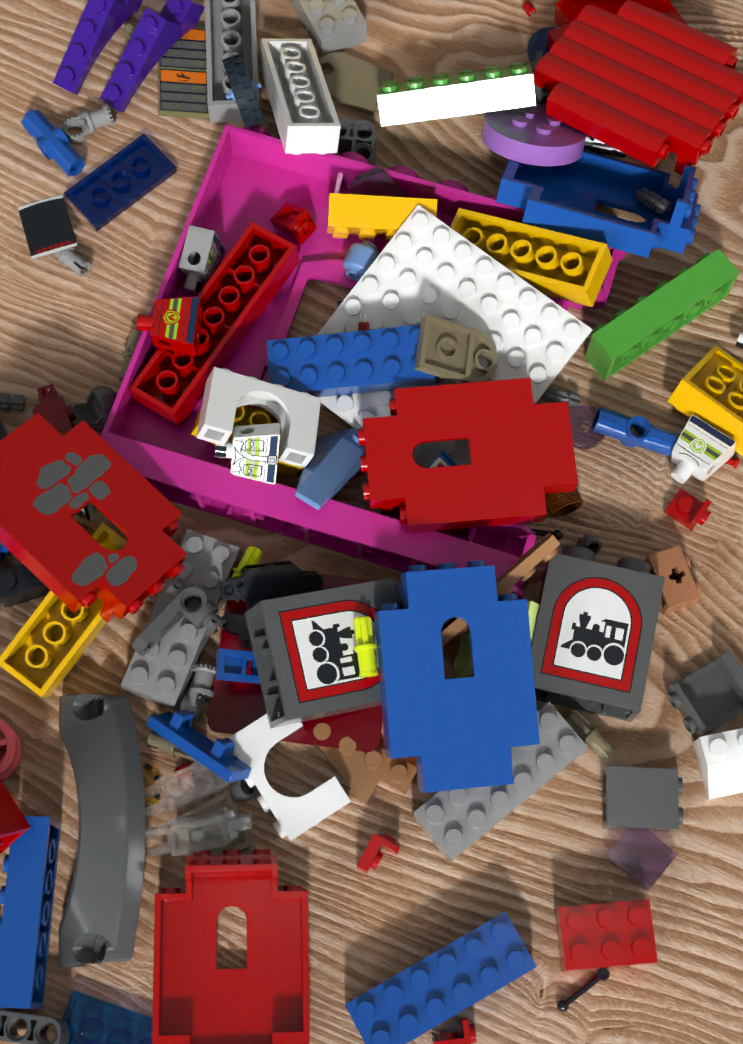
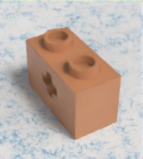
[644,545,701,615]

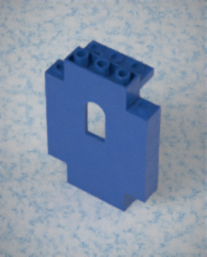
[496,150,701,258]
[374,560,540,793]

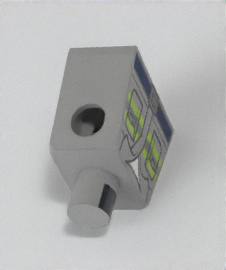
[179,225,225,294]

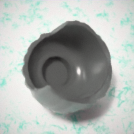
[73,385,117,430]

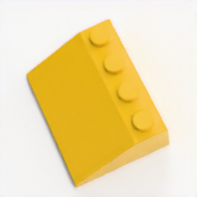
[667,345,743,458]

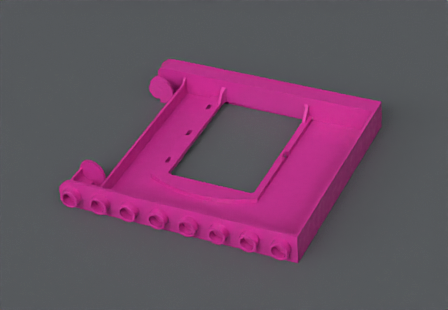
[101,124,627,601]

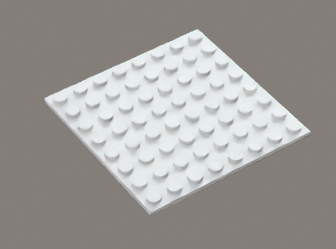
[317,205,592,468]

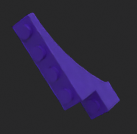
[53,0,143,96]
[100,0,205,113]

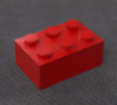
[554,899,658,972]

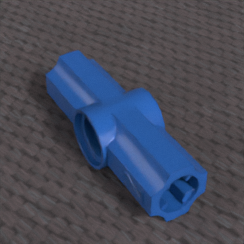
[21,109,86,177]
[591,407,678,456]

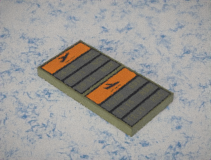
[157,27,209,119]

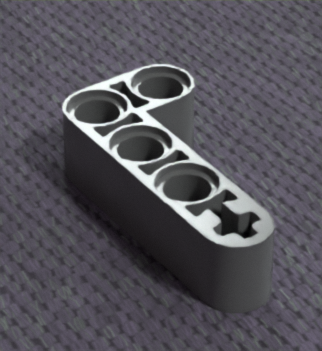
[276,119,376,165]
[0,1010,70,1044]

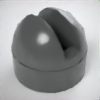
[577,534,602,555]
[231,779,257,802]

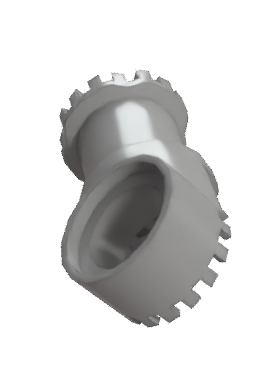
[63,104,115,144]
[180,664,216,722]

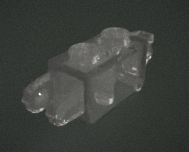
[144,763,229,817]
[145,807,253,856]

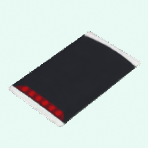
[18,195,78,259]

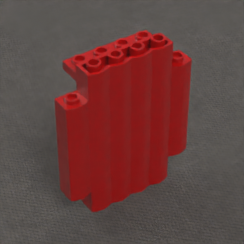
[534,0,743,175]

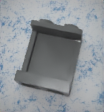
[666,650,743,739]
[603,766,684,832]

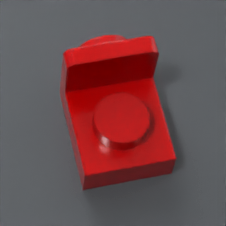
[270,202,317,245]
[664,488,712,531]
[357,832,400,874]
[432,1018,477,1044]

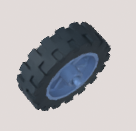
[222,53,265,128]

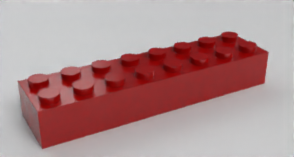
[129,222,300,428]

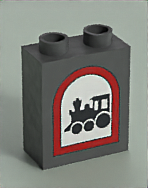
[531,546,665,722]
[245,578,403,729]

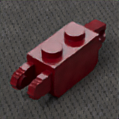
[32,384,76,436]

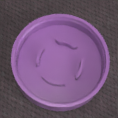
[481,103,587,166]

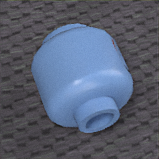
[343,241,379,282]

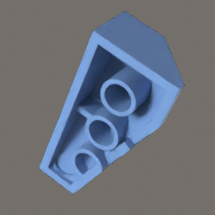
[294,428,365,510]

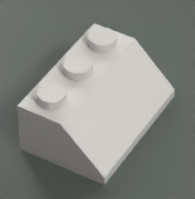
[692,728,743,800]

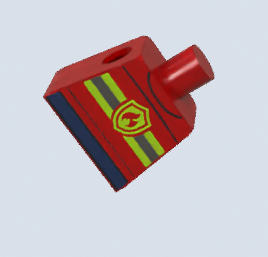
[137,296,203,356]

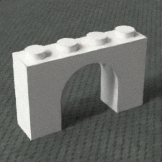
[196,367,321,468]
[229,714,351,841]

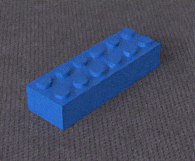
[267,325,439,397]
[0,816,61,1009]
[345,911,537,1044]

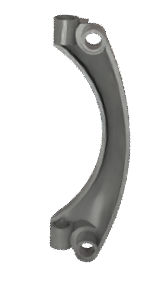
[59,694,146,968]

